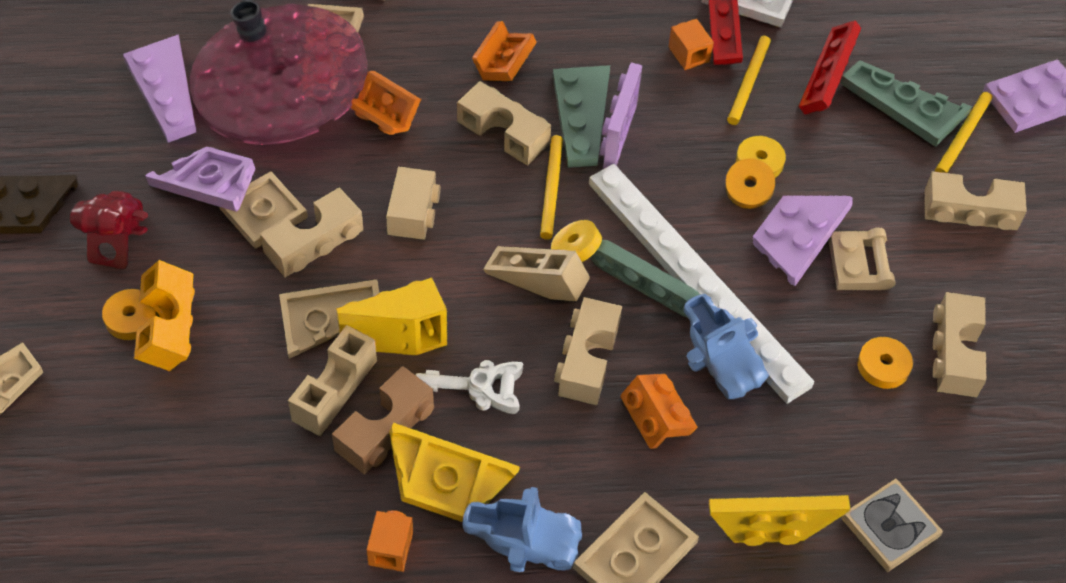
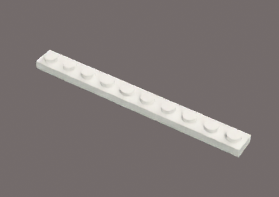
[589,164,814,404]

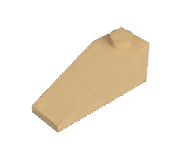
[483,246,590,301]

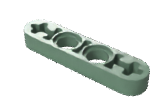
[590,240,700,318]

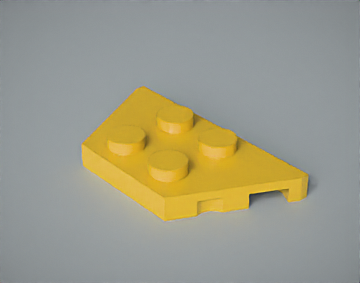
[389,423,520,522]
[708,496,851,546]

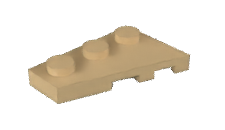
[279,280,379,359]

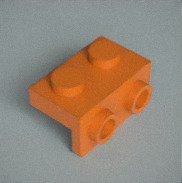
[472,21,537,81]
[347,71,421,135]
[620,374,698,449]

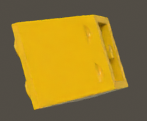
[336,278,447,355]

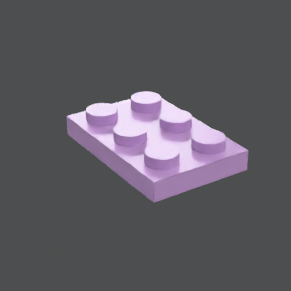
[982,59,1066,133]
[600,63,642,169]

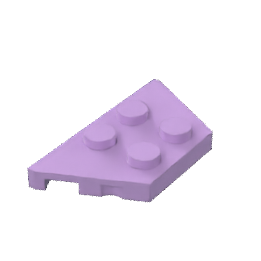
[145,147,255,212]
[753,196,852,286]

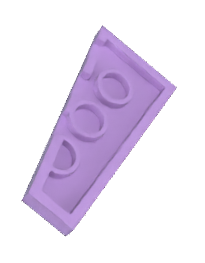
[123,35,196,143]

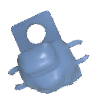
[683,294,769,399]
[462,487,582,572]

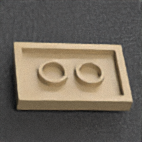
[573,492,699,583]

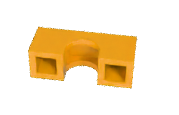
[134,260,195,371]

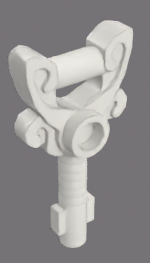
[416,360,523,414]

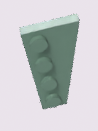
[840,60,972,147]
[552,65,611,168]

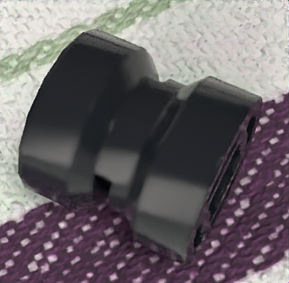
[231,0,267,42]

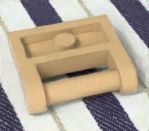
[828,228,896,290]

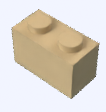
[386,167,441,240]

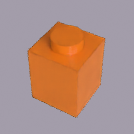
[668,19,714,70]
[367,510,413,572]

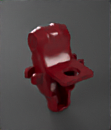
[70,190,148,269]

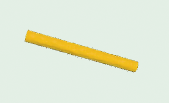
[727,36,771,125]
[935,92,993,173]
[540,135,563,240]

